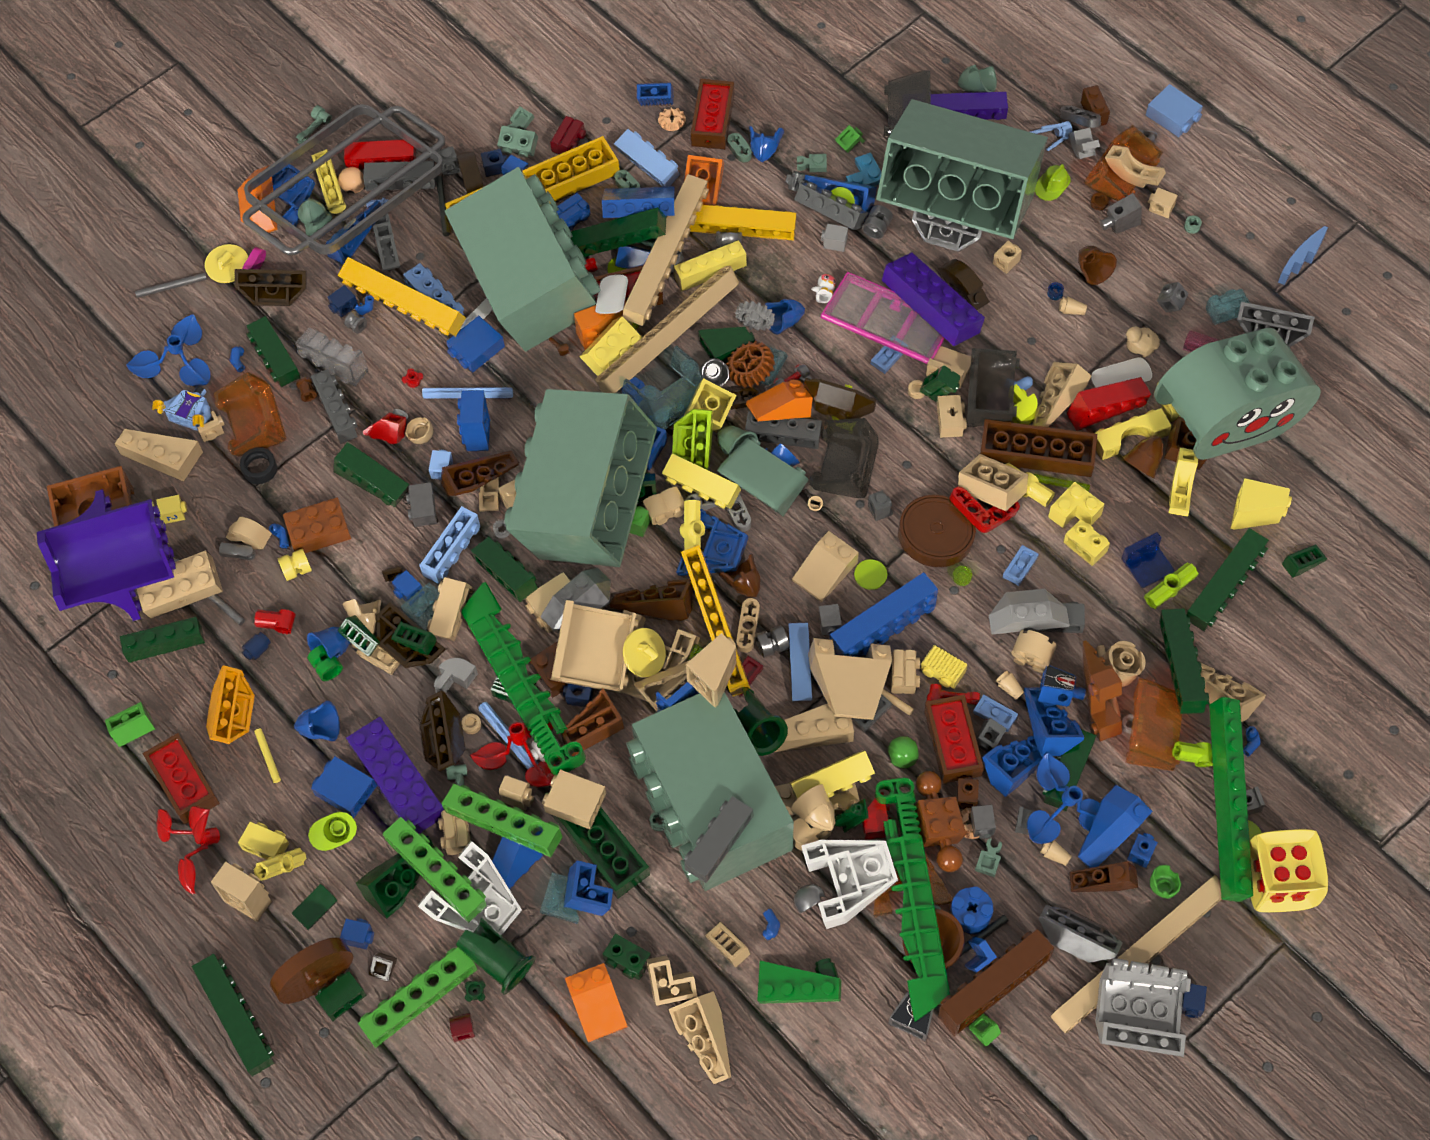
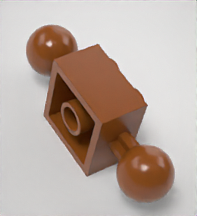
[915,771,966,872]

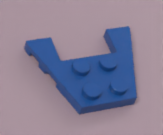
[272,164,315,227]
[676,509,748,576]

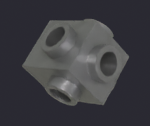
[1157,282,1188,313]

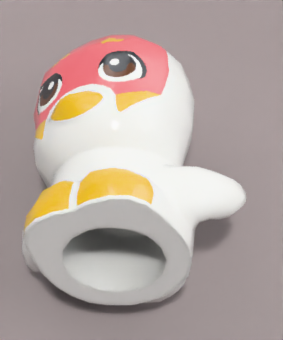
[811,274,836,303]

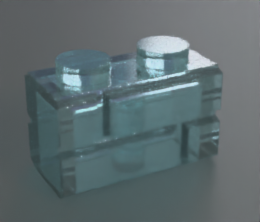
[1206,289,1251,325]

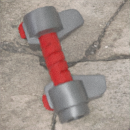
[771,364,812,388]

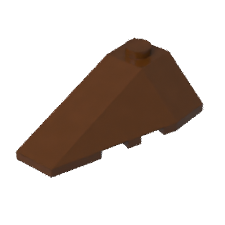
[441,450,519,496]
[609,579,692,621]

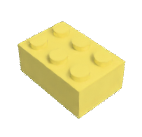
[579,316,642,376]

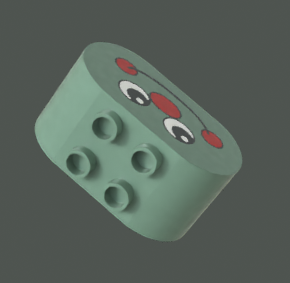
[1154,328,1321,460]

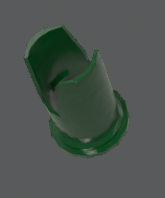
[733,687,788,756]
[456,918,536,995]

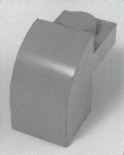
[1069,128,1100,159]
[434,658,478,693]

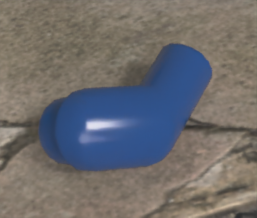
[355,295,374,315]
[230,346,245,372]
[269,523,289,548]
[1243,726,1261,757]
[763,909,780,940]

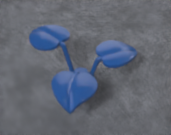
[126,314,211,386]
[1027,753,1100,844]

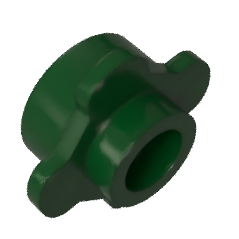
[465,981,486,1002]

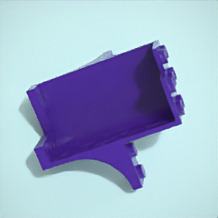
[37,489,176,621]

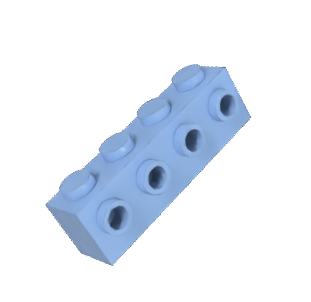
[614,129,681,187]
[420,506,480,584]

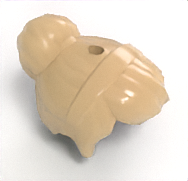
[1126,326,1161,358]

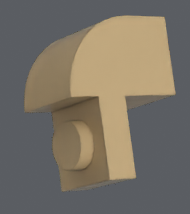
[226,517,272,550]
[793,817,832,851]

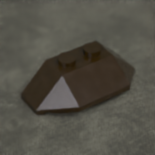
[235,269,307,306]
[804,378,876,422]
[376,602,446,668]
[420,690,466,771]

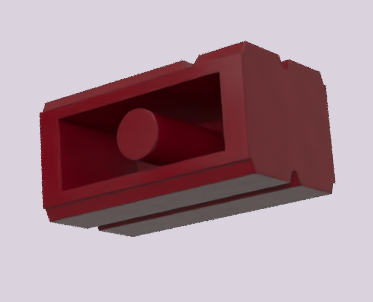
[550,116,586,154]

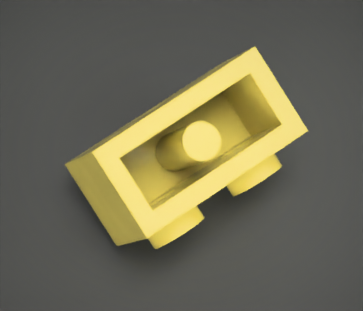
[1063,519,1110,566]

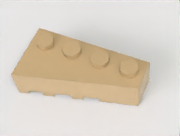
[115,429,203,481]
[775,704,854,752]

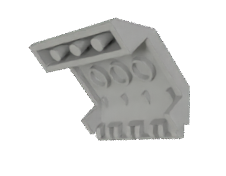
[1095,958,1191,1057]

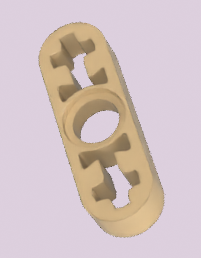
[736,598,760,653]

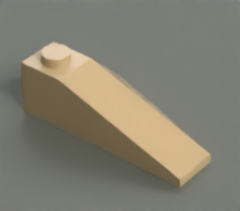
[1032,362,1091,427]
[1200,663,1266,722]
[669,991,731,1084]

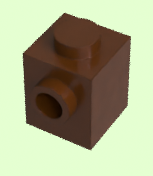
[956,777,979,809]

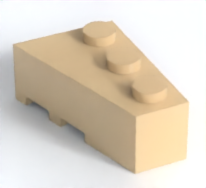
[427,577,475,641]
[633,660,690,712]

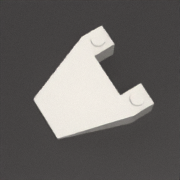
[801,840,898,929]
[418,841,522,935]

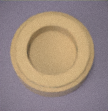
[908,380,925,399]
[461,714,481,734]

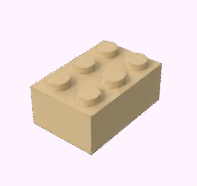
[958,454,1028,511]
[211,862,272,922]

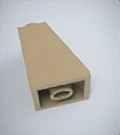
[686,633,736,708]

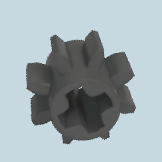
[785,171,808,192]

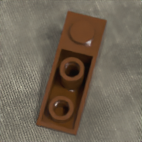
[1069,861,1138,892]

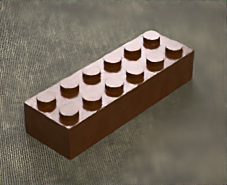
[980,419,1098,477]
[938,929,1054,1037]

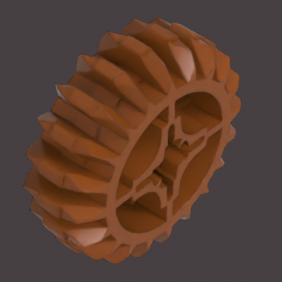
[726,341,775,388]

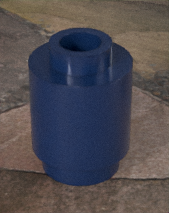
[242,632,271,660]

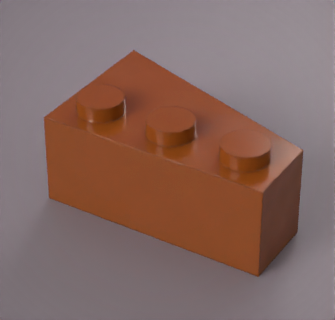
[561,688,624,756]

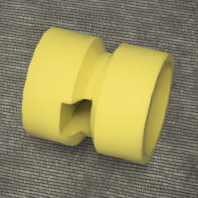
[277,548,312,581]

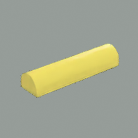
[311,149,346,214]

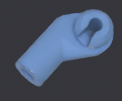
[1005,376,1033,390]

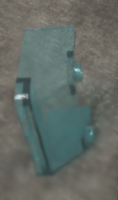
[622,346,703,429]

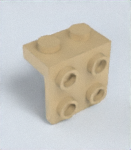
[926,346,973,388]

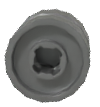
[862,205,893,239]
[755,625,790,658]

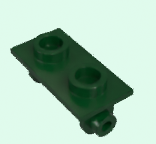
[834,799,869,833]

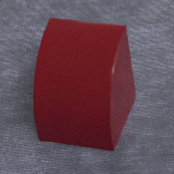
[449,1012,475,1042]

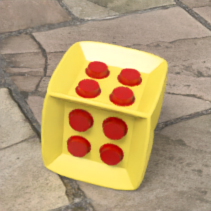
[1250,829,1328,912]

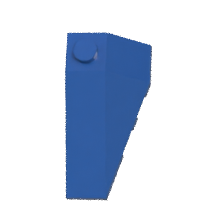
[1024,687,1084,756]
[492,824,544,890]

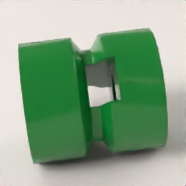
[307,645,343,681]

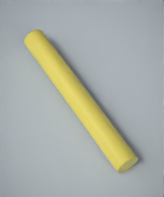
[254,728,281,783]

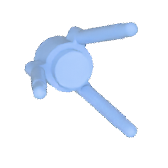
[1030,121,1072,151]

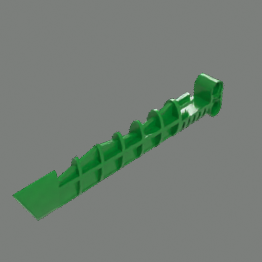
[461,582,586,775]
[875,778,950,1021]

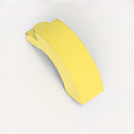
[1169,448,1198,517]

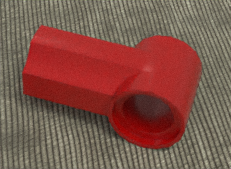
[254,609,296,634]

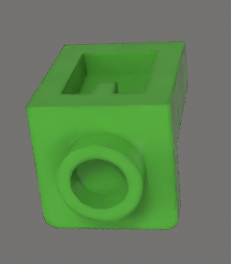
[835,125,865,153]

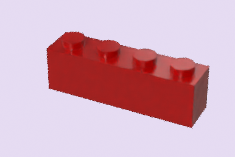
[344,140,416,169]

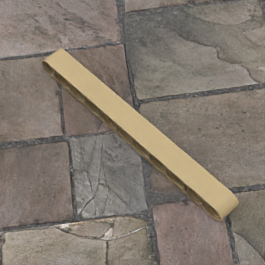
[595,266,739,393]
[1051,875,1222,1034]

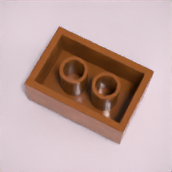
[283,497,351,554]

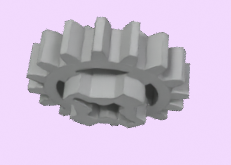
[735,301,775,331]

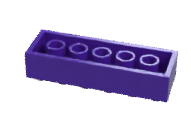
[882,252,985,346]
[346,717,444,834]

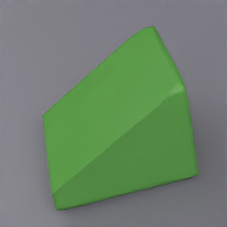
[968,1013,1001,1046]

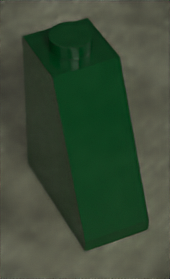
[698,327,755,363]

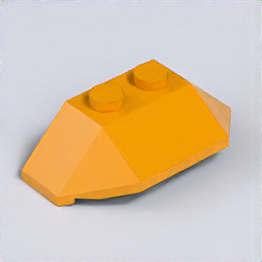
[206,665,255,744]

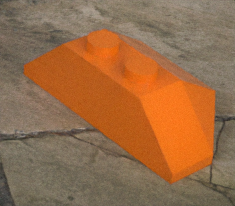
[237,165,278,233]

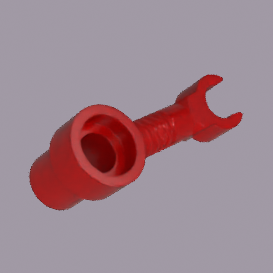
[927,684,980,705]

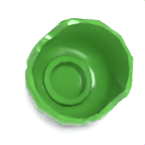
[888,736,919,768]
[1149,865,1181,899]

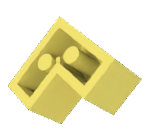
[1048,482,1105,528]

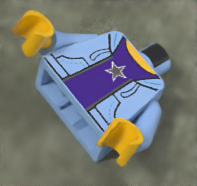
[152,386,211,431]

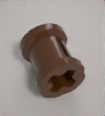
[296,377,317,402]

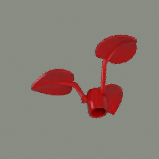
[470,722,556,787]
[157,806,220,894]

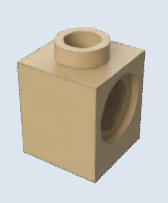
[1148,188,1178,218]
[993,241,1022,274]

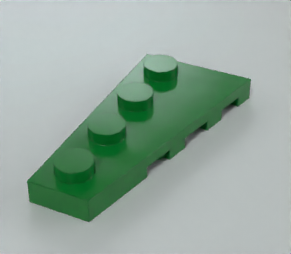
[757,961,842,1004]

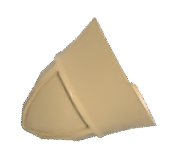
[342,599,381,635]
[791,784,835,831]

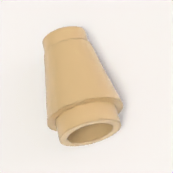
[1059,296,1087,315]
[996,671,1024,700]
[1040,840,1072,866]

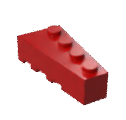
[1066,377,1151,431]

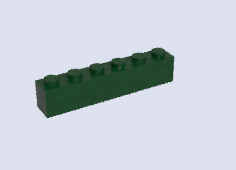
[570,207,667,257]
[1186,528,1269,632]
[1159,608,1209,714]
[191,954,275,1077]

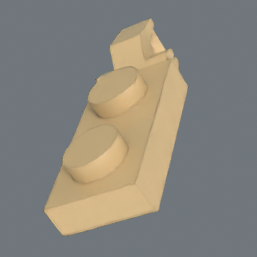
[350,641,400,675]

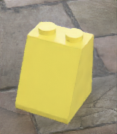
[1231,478,1292,530]

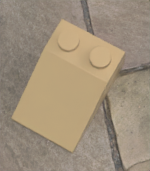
[792,531,859,602]

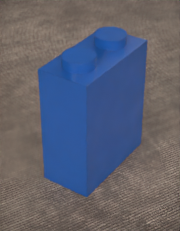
[446,315,505,373]
[311,756,377,819]

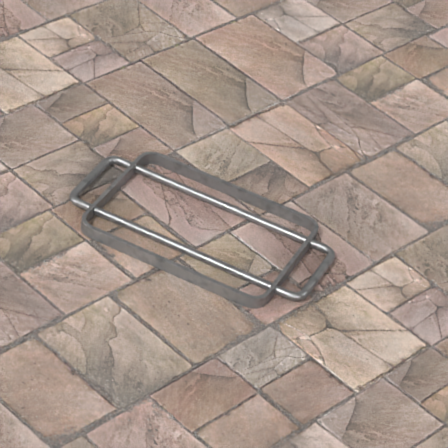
[242,104,445,255]

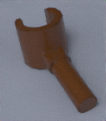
[549,337,570,356]

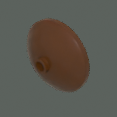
[902,909,965,969]

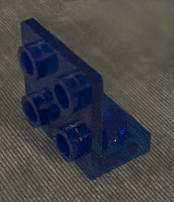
[1121,532,1175,588]

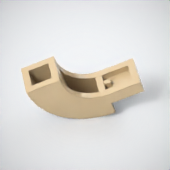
[1105,145,1166,188]

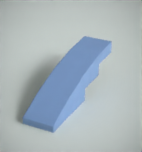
[1278,226,1328,285]
[789,623,812,701]

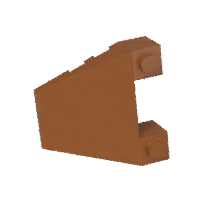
[1083,640,1122,741]

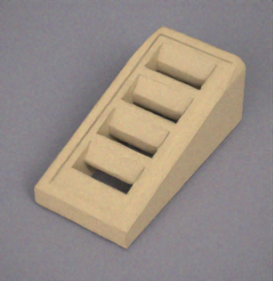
[705,922,750,967]

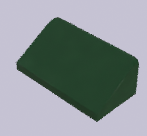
[292,884,338,931]

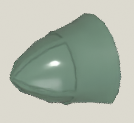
[957,65,997,93]
[298,198,333,237]
[717,426,758,456]

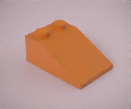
[684,155,724,206]
[574,297,626,350]
[746,380,813,421]
[565,963,628,1043]

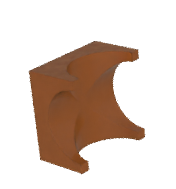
[47,466,134,527]

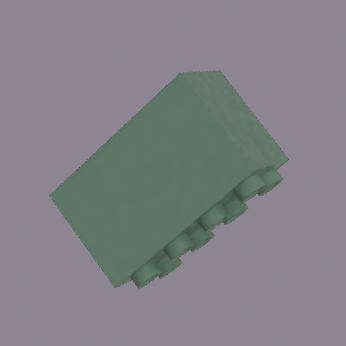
[876,99,1048,239]
[445,167,601,352]
[505,389,657,567]
[626,692,794,891]

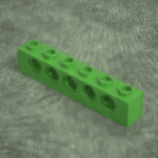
[442,784,563,857]
[382,817,487,923]
[358,947,477,1048]

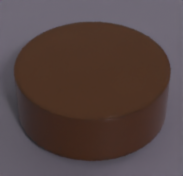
[1090,192,1109,210]

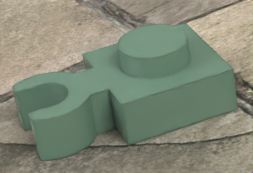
[507,106,535,130]
[797,154,827,172]
[975,838,1002,877]

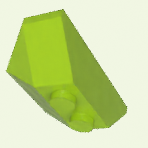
[672,409,713,471]

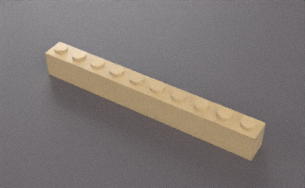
[623,174,709,326]

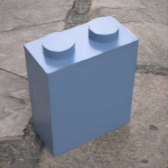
[1146,84,1203,137]

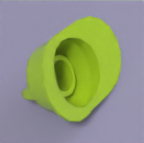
[1035,164,1071,201]
[308,812,357,851]

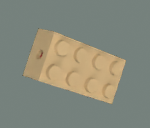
[137,551,223,619]

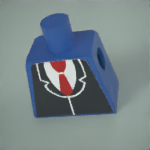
[1038,665,1086,707]

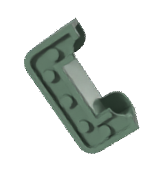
[717,437,809,517]

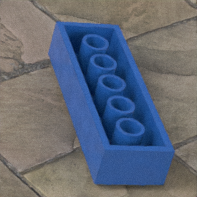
[830,572,938,657]

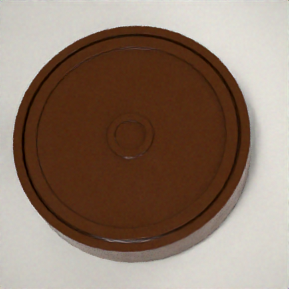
[898,495,976,567]
[270,937,353,1004]

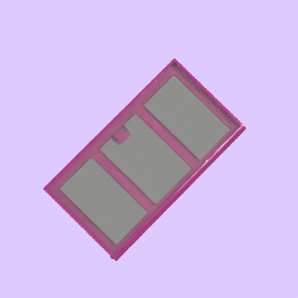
[820,272,945,364]

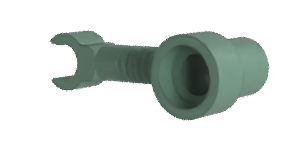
[296,105,332,144]
[446,764,467,806]

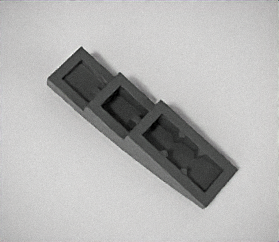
[373,213,400,271]

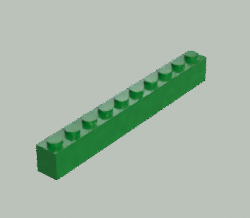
[1209,697,1253,902]

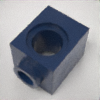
[480,149,507,177]
[327,285,358,318]
[563,683,594,707]
[1182,984,1207,1018]

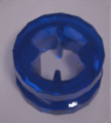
[1047,282,1064,300]

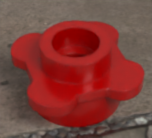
[402,368,423,388]

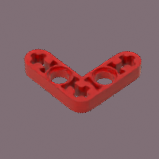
[950,487,1020,533]

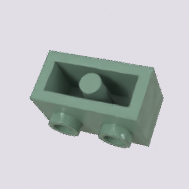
[497,126,538,158]

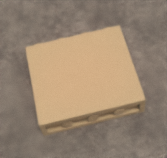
[551,600,638,693]

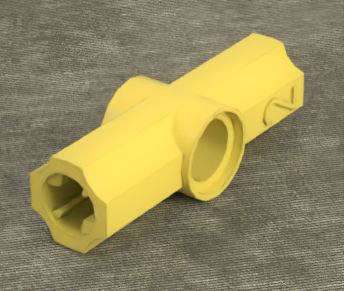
[1005,463,1055,507]
[680,500,705,551]
[253,848,307,881]

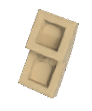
[479,477,500,512]

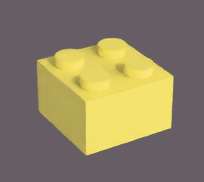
[684,378,736,433]

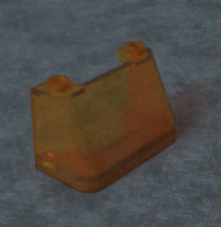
[1084,125,1163,201]
[213,371,286,457]
[1125,678,1182,771]

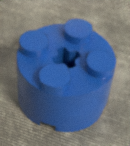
[950,886,993,935]

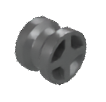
[344,311,367,334]

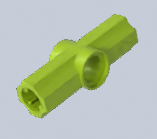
[1144,562,1199,609]
[1172,741,1213,767]

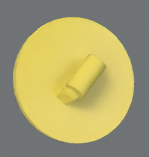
[205,244,248,283]
[623,628,666,677]

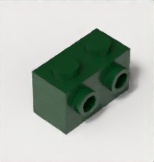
[602,933,652,980]

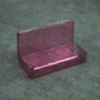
[1183,331,1219,352]

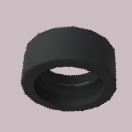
[240,447,278,484]

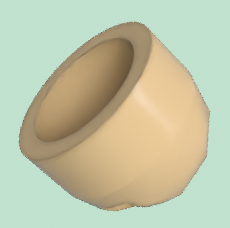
[808,495,823,511]

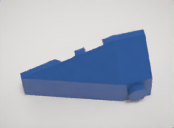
[805,175,877,222]
[325,200,382,265]
[982,736,1044,797]
[1078,785,1153,868]

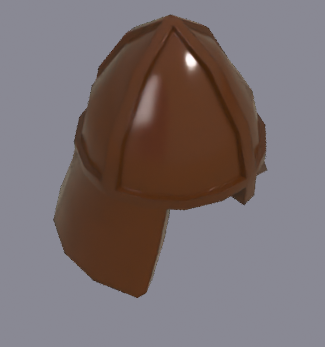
[1078,246,1117,285]
[1122,436,1163,479]
[719,553,761,597]

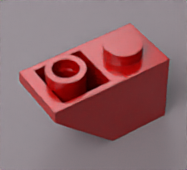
[363,412,406,444]
[862,792,892,840]

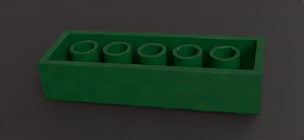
[551,807,650,899]

